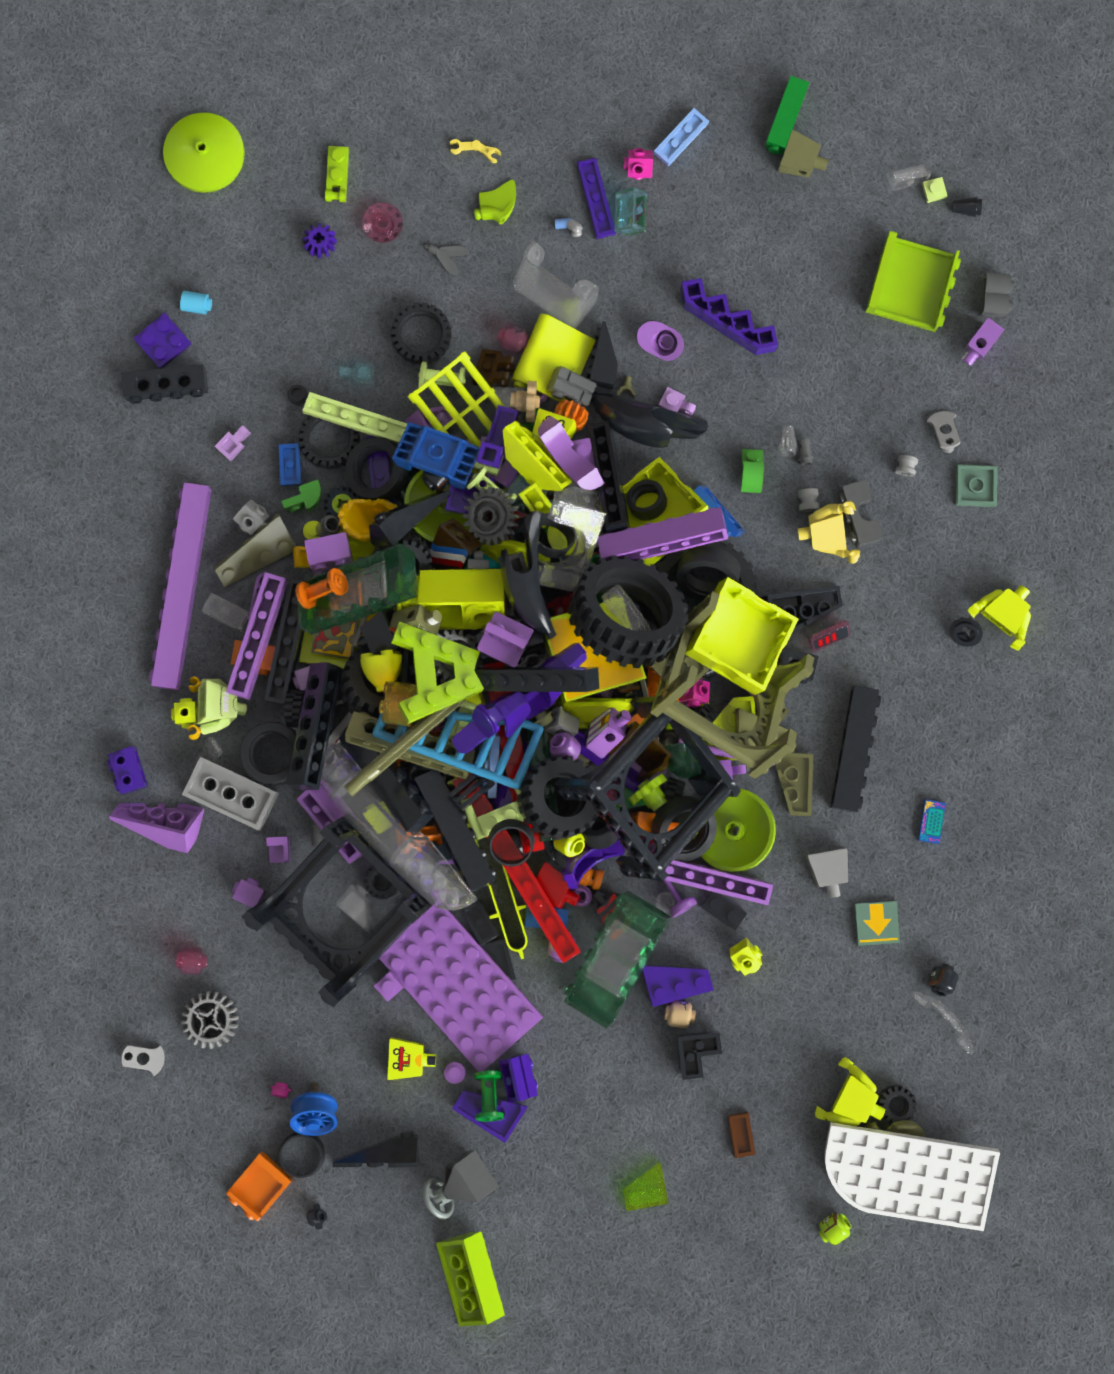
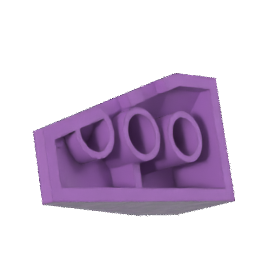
[109,803,204,853]

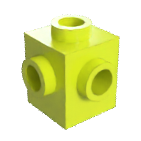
[171,698,198,729]
[729,938,762,976]

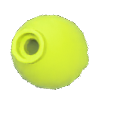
[360,650,402,692]

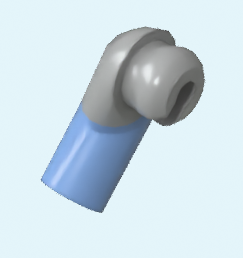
[555,218,583,237]

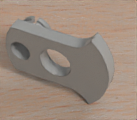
[927,411,961,453]
[121,1045,165,1077]

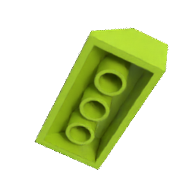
[436,1231,505,1326]

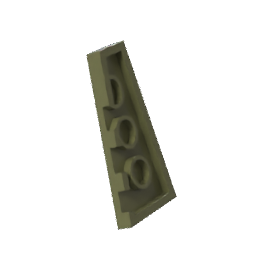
[214,513,296,587]

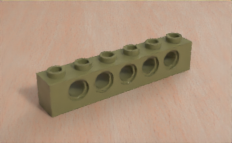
[345,711,475,780]

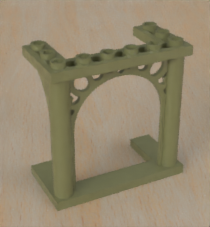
[650,591,814,779]

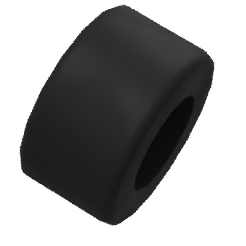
[581,816,618,849]

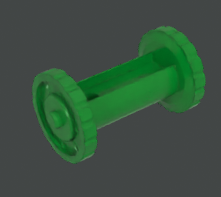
[474,1071,504,1122]

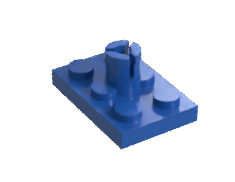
[694,485,745,538]

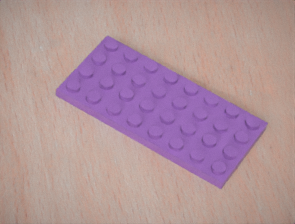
[379,891,543,1072]

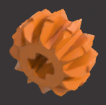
[554,400,589,432]

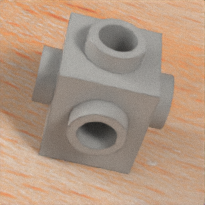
[233,499,270,535]

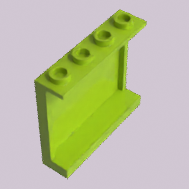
[865,231,961,332]

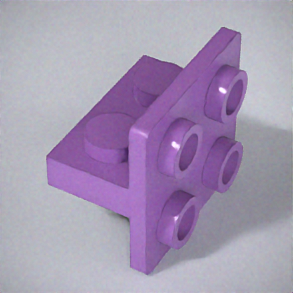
[477,612,533,668]

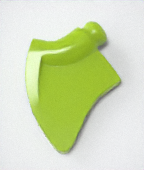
[474,180,516,224]

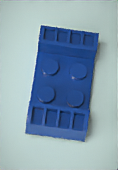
[392,422,480,490]

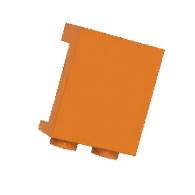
[226,1151,294,1221]

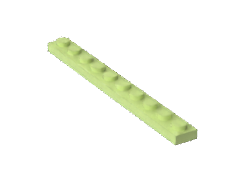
[302,392,504,476]

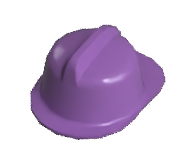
[637,321,684,361]

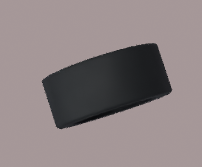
[626,480,667,521]

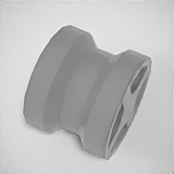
[895,455,918,477]

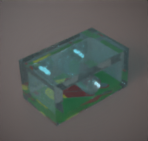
[614,187,647,237]

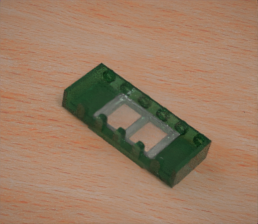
[297,544,417,635]
[564,891,671,1029]

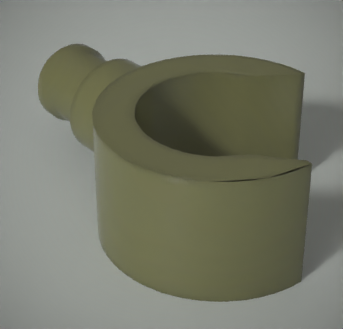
[617,376,635,398]

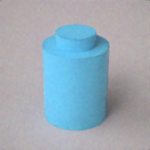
[180,291,212,315]

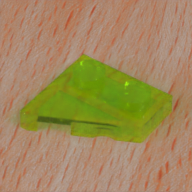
[623,1162,668,1211]

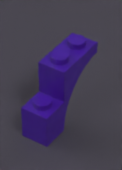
[476,405,519,469]
[562,828,625,889]

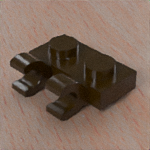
[472,349,515,388]

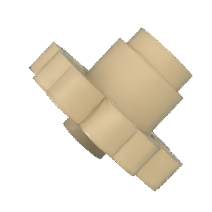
[510,381,540,423]

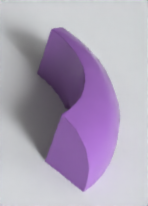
[538,416,605,490]

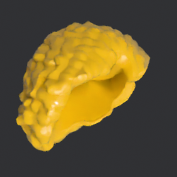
[338,499,398,542]

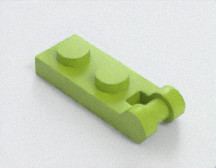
[325,146,349,202]

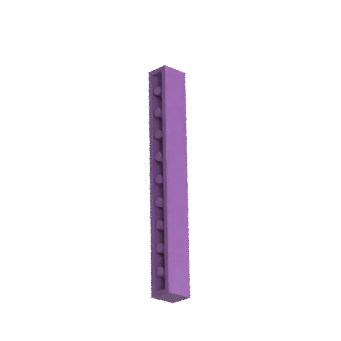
[149,483,212,691]

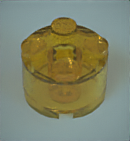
[379,681,417,727]

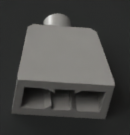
[805,848,848,898]

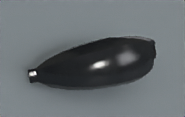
[590,391,708,448]
[500,511,557,640]

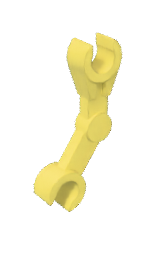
[450,139,501,163]

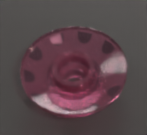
[362,203,403,243]

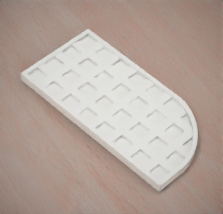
[824,1122,1000,1231]

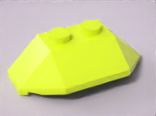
[503,421,572,491]
[554,697,634,730]

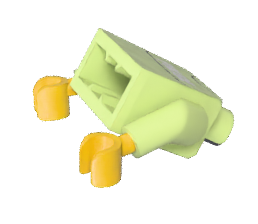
[187,676,247,740]

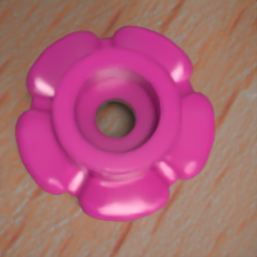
[270,1082,291,1098]

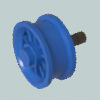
[290,1082,338,1136]

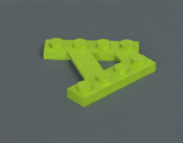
[391,621,484,724]

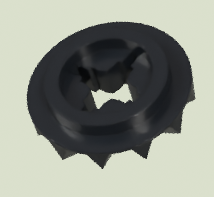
[950,616,983,647]

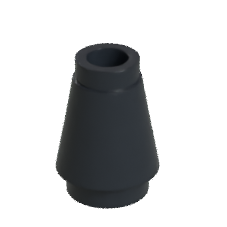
[952,197,982,217]

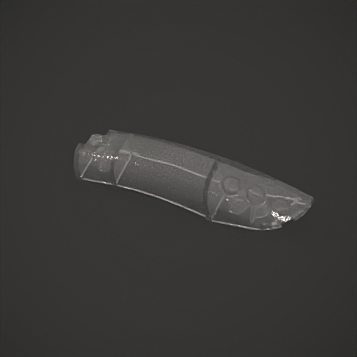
[320,743,477,910]

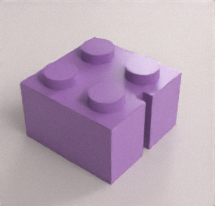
[304,532,354,576]

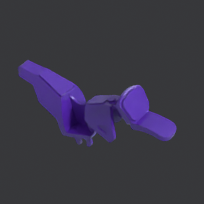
[453,643,587,754]

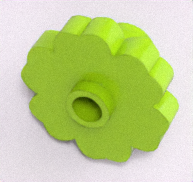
[628,774,667,811]

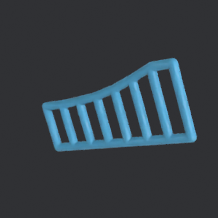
[372,692,544,790]

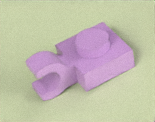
[658,387,696,416]
[215,425,251,461]

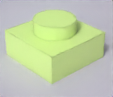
[922,177,947,203]

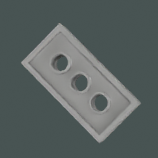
[182,757,279,831]

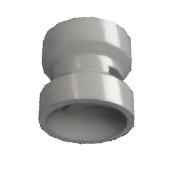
[798,488,820,513]

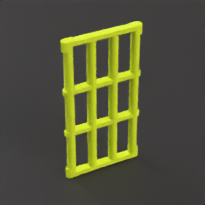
[407,351,524,492]

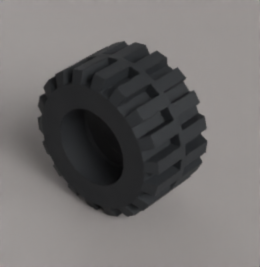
[379,533,432,589]

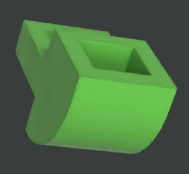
[741,449,764,493]
[282,480,323,513]

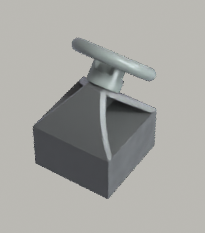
[422,1150,498,1219]

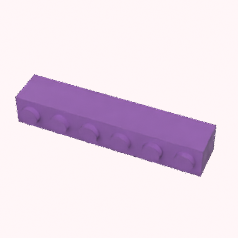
[597,507,728,561]
[226,572,288,700]
[651,852,773,905]

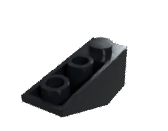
[586,321,618,389]

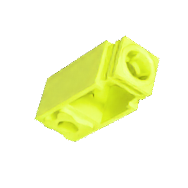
[396,569,507,630]

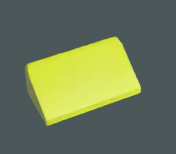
[518,482,560,528]

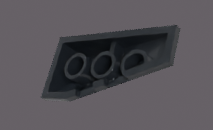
[369,491,451,546]
[760,586,843,634]
[332,1131,419,1168]

